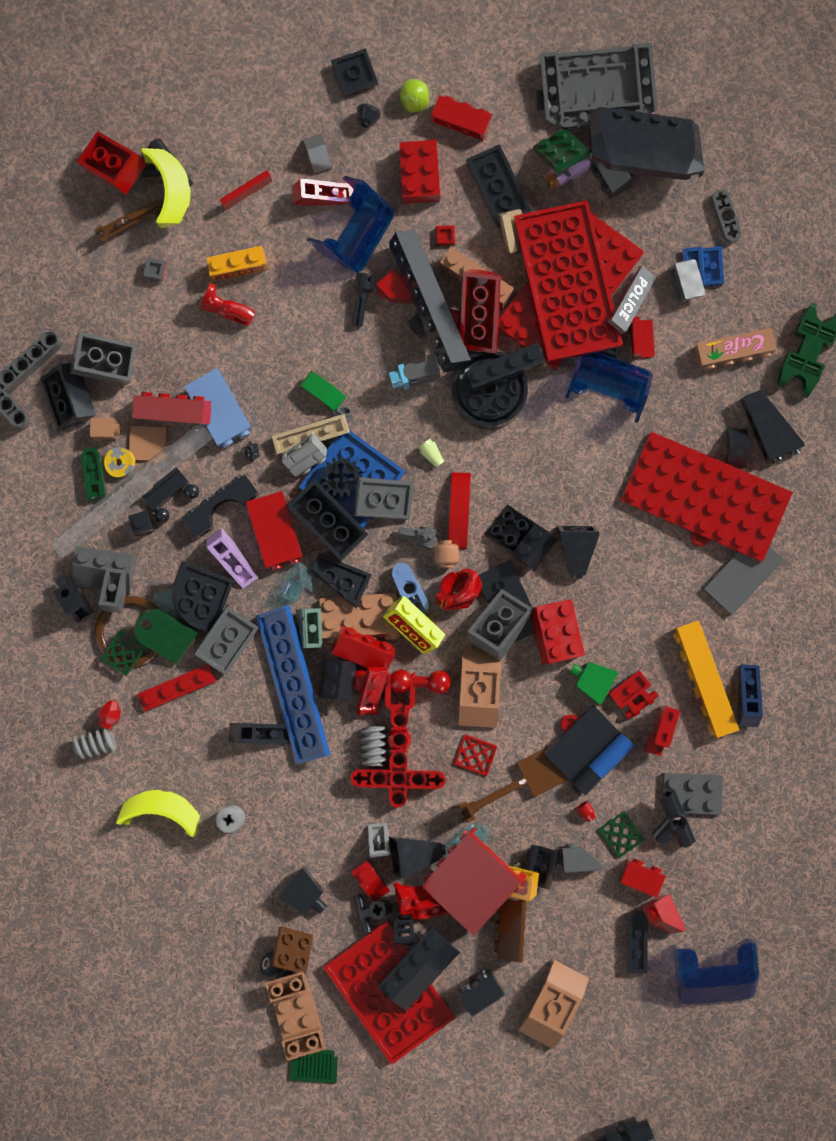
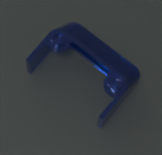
[307,176,394,272]
[565,352,653,423]

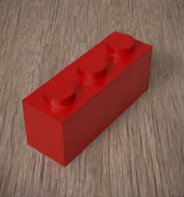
[431,95,492,141]
[332,626,395,670]

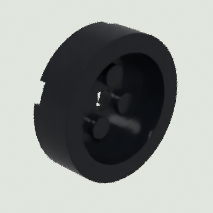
[451,351,528,430]

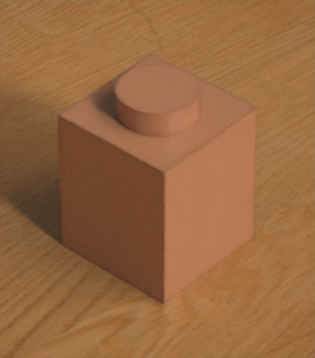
[90,418,120,440]

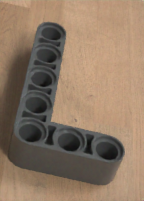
[0,331,62,430]

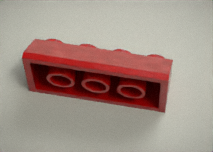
[460,269,501,353]

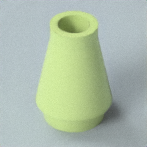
[418,439,444,468]

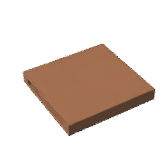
[129,426,167,461]

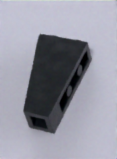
[740,390,805,463]

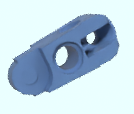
[392,563,429,615]

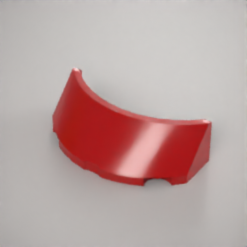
[394,882,448,919]

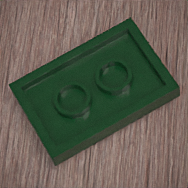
[533,129,590,173]

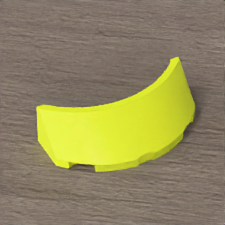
[141,148,191,228]
[116,790,200,837]

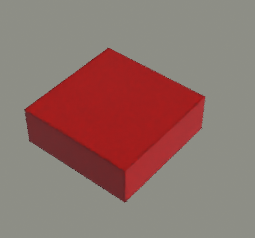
[436,225,455,246]

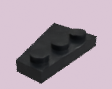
[311,553,372,609]

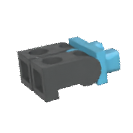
[389,353,441,390]

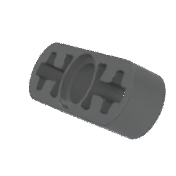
[712,189,741,244]

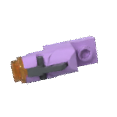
[544,144,594,189]

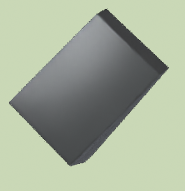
[303,134,332,175]

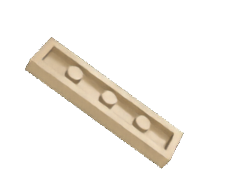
[272,414,350,454]

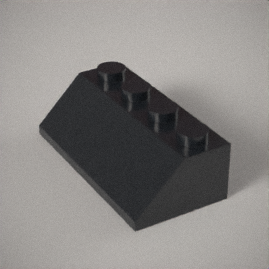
[287,479,368,562]
[377,925,460,1011]

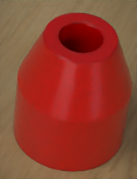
[575,801,595,822]

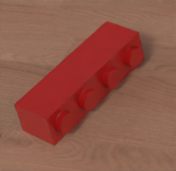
[132,392,212,424]

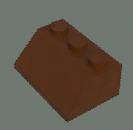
[494,897,526,963]

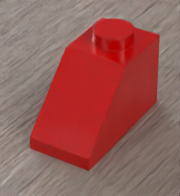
[376,269,414,303]
[351,859,390,902]
[642,894,686,934]

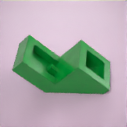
[300,371,346,412]

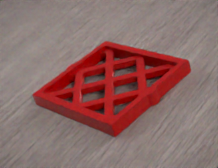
[454,734,498,776]

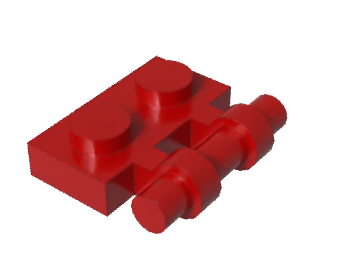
[609,670,659,720]

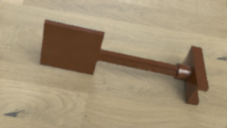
[453,745,568,823]

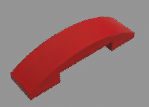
[448,472,471,549]

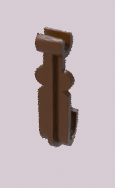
[95,200,164,242]

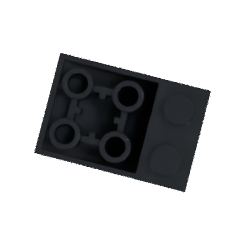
[485,504,556,571]

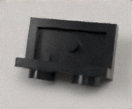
[524,844,560,890]

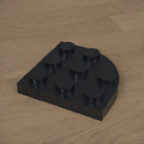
[172,561,234,632]

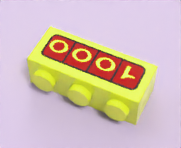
[383,596,445,655]

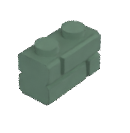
[296,608,322,648]

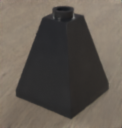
[557,525,600,579]
[389,836,446,878]

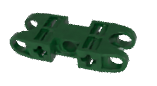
[777,302,836,398]

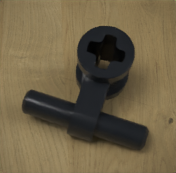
[355,894,392,934]

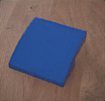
[683,246,725,286]

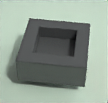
[143,258,167,281]

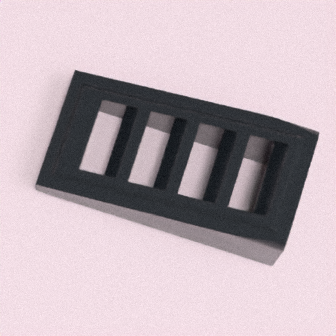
[393,902,414,945]

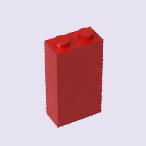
[246,491,304,571]

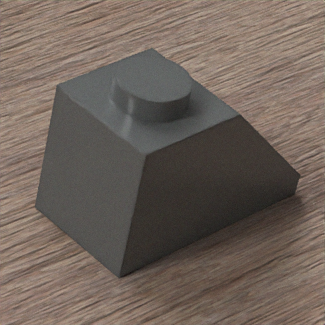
[98,568,126,613]
[561,843,604,873]

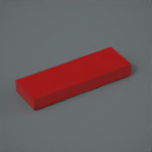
[220,170,273,211]

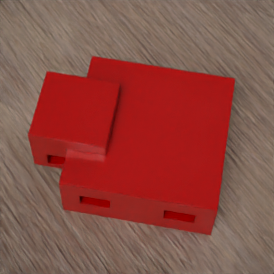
[644,706,681,756]

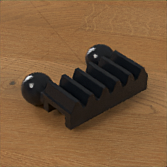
[141,467,200,523]

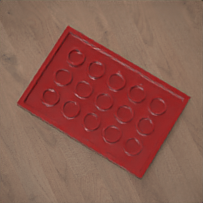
[323,920,456,1065]

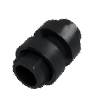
[595,1116,655,1141]

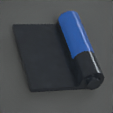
[544,705,635,796]

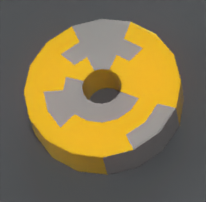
[104,447,135,478]

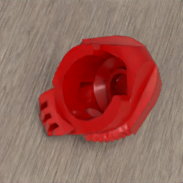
[435,568,482,610]

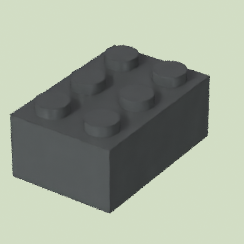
[70,332,136,385]

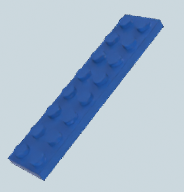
[256,605,331,764]

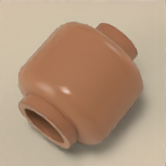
[434,540,459,568]

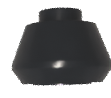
[356,103,381,128]

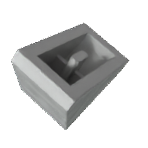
[368,823,391,857]

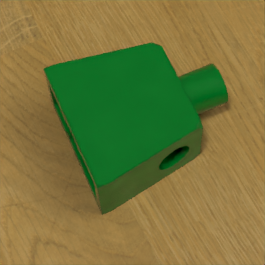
[569,662,619,705]

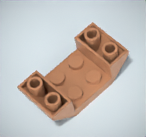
[458,648,501,728]
[518,959,589,1049]
[265,971,325,1061]

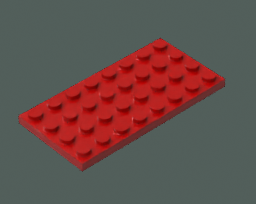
[513,200,623,363]
[498,213,645,371]
[621,431,793,562]

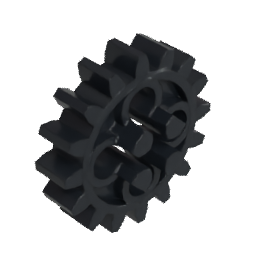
[320,456,363,498]

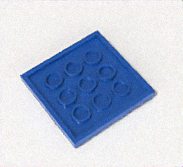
[299,430,406,529]

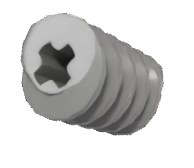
[361,726,386,766]
[73,728,116,760]
[216,805,245,833]

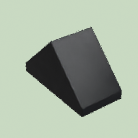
[726,429,750,467]

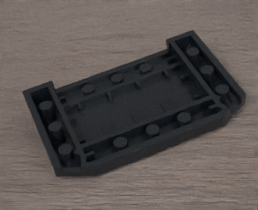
[588,107,705,180]

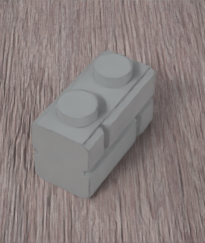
[282,433,327,477]

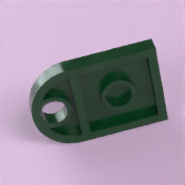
[135,609,198,664]

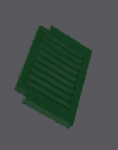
[290,1050,338,1083]

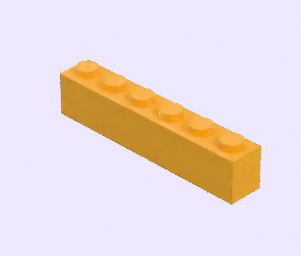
[673,620,739,738]

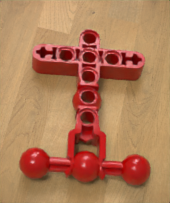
[350,668,452,808]

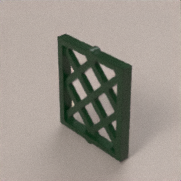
[101,630,147,676]
[598,811,644,858]

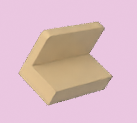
[498,209,522,253]

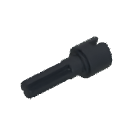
[352,273,375,327]

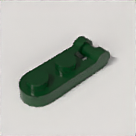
[81,447,108,502]

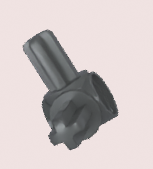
[398,527,437,549]

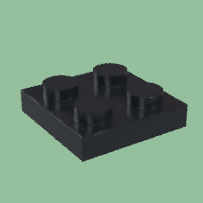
[331,48,378,97]

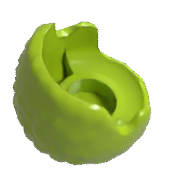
[400,79,430,113]

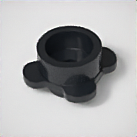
[245,441,259,462]

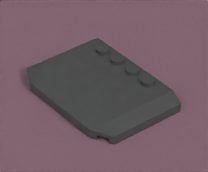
[539,43,658,129]

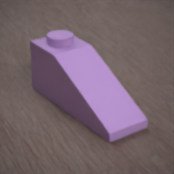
[207,528,258,588]

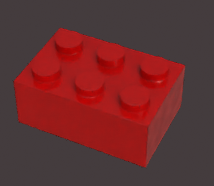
[76,131,147,195]
[399,140,440,204]
[530,599,585,665]

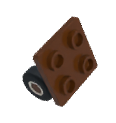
[260,927,313,979]

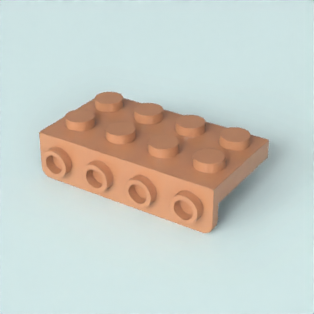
[320,593,399,646]

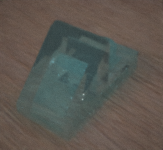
[277,561,312,604]

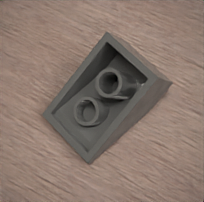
[467,589,533,662]

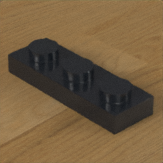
[627,912,648,973]

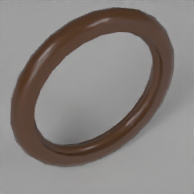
[94,596,158,668]

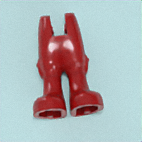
[200,283,255,326]

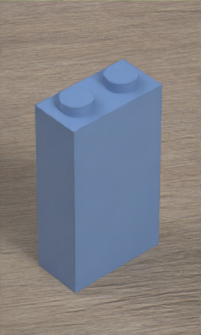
[184,368,253,449]

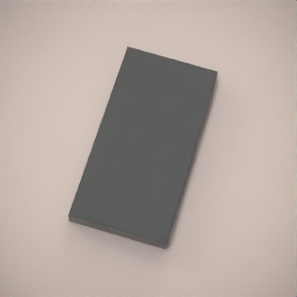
[703,547,784,615]

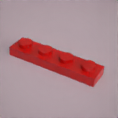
[137,664,217,711]

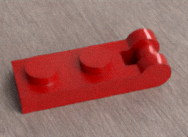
[356,667,388,716]

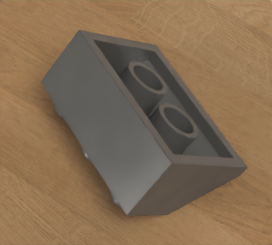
[73,546,137,594]

